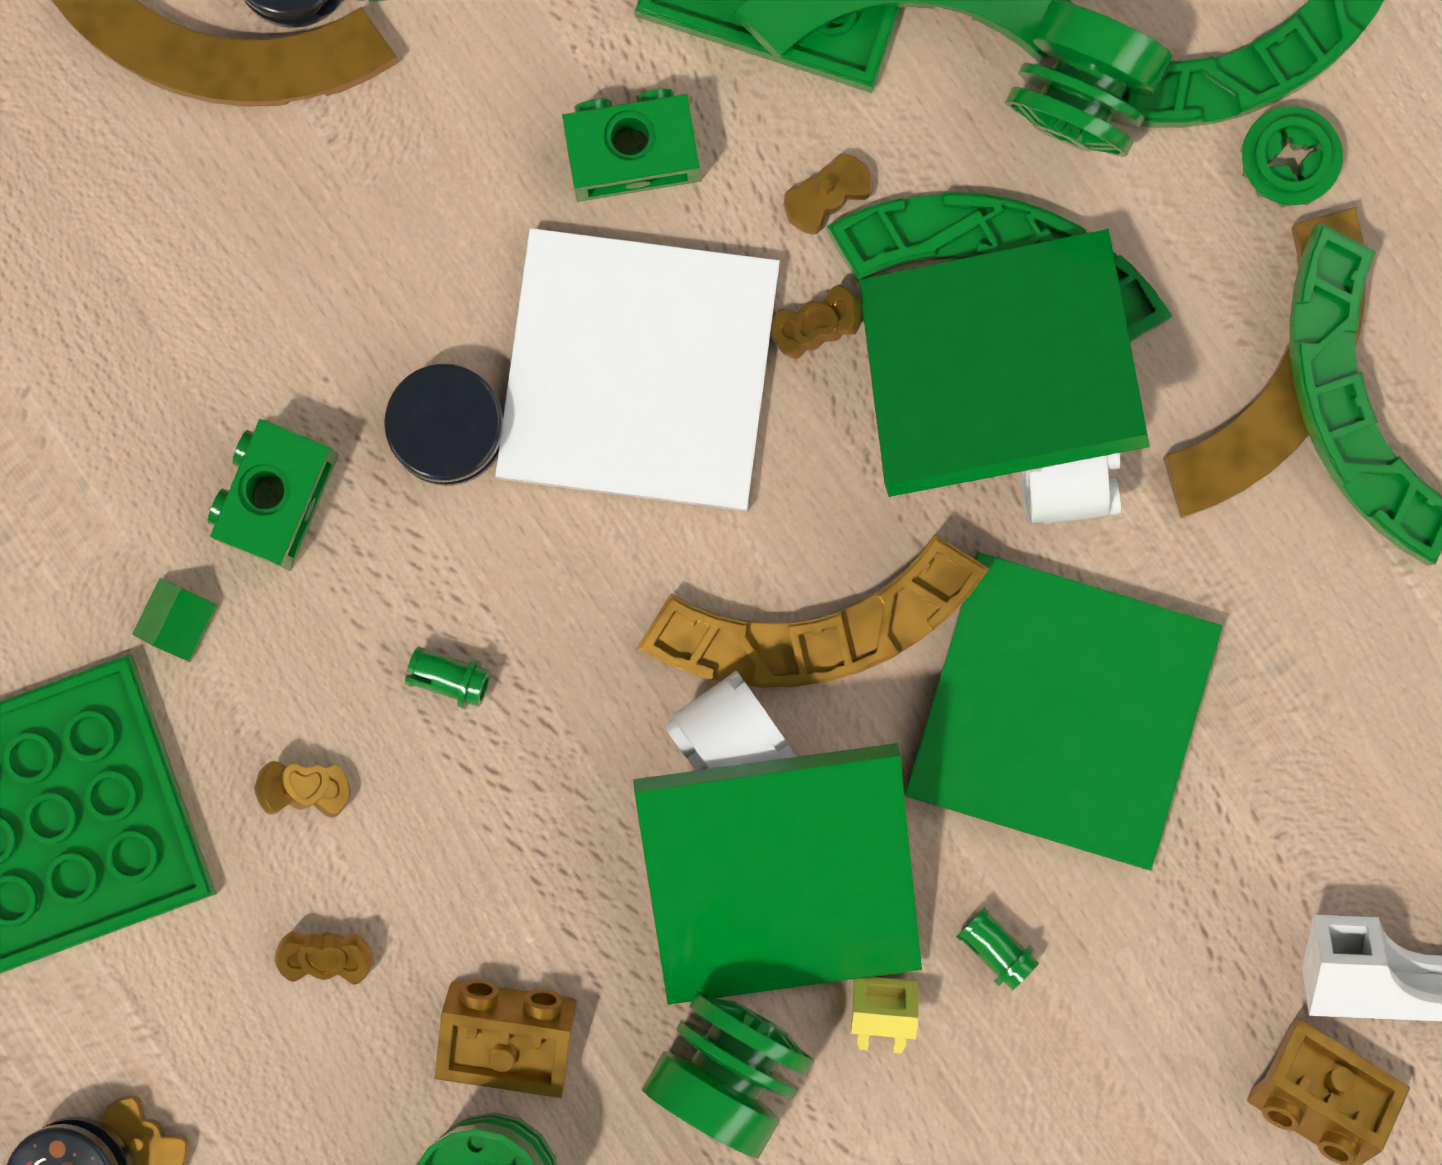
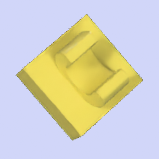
[851,977,919,1054]

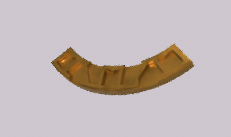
[52,0,399,107]
[1163,207,1366,518]
[637,534,989,688]

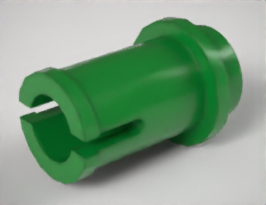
[405,646,491,709]
[956,907,1039,991]

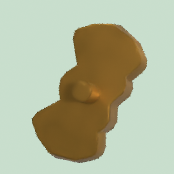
[783,154,873,235]
[771,285,862,359]
[254,761,351,818]
[274,931,374,985]
[101,1095,190,1165]

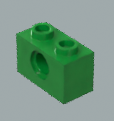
[562,89,701,202]
[208,418,339,571]

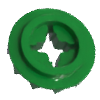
[1240,106,1343,208]

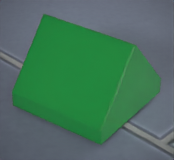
[132,578,218,662]

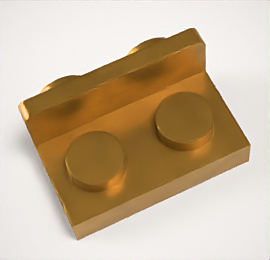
[434,979,577,1098]
[1247,1019,1411,1165]

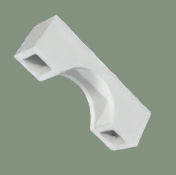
[1302,914,1442,1021]

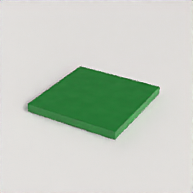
[859,229,1150,497]
[904,552,1223,871]
[0,654,217,974]
[633,743,922,1005]

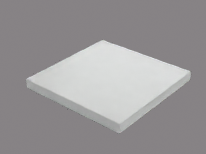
[495,228,780,512]

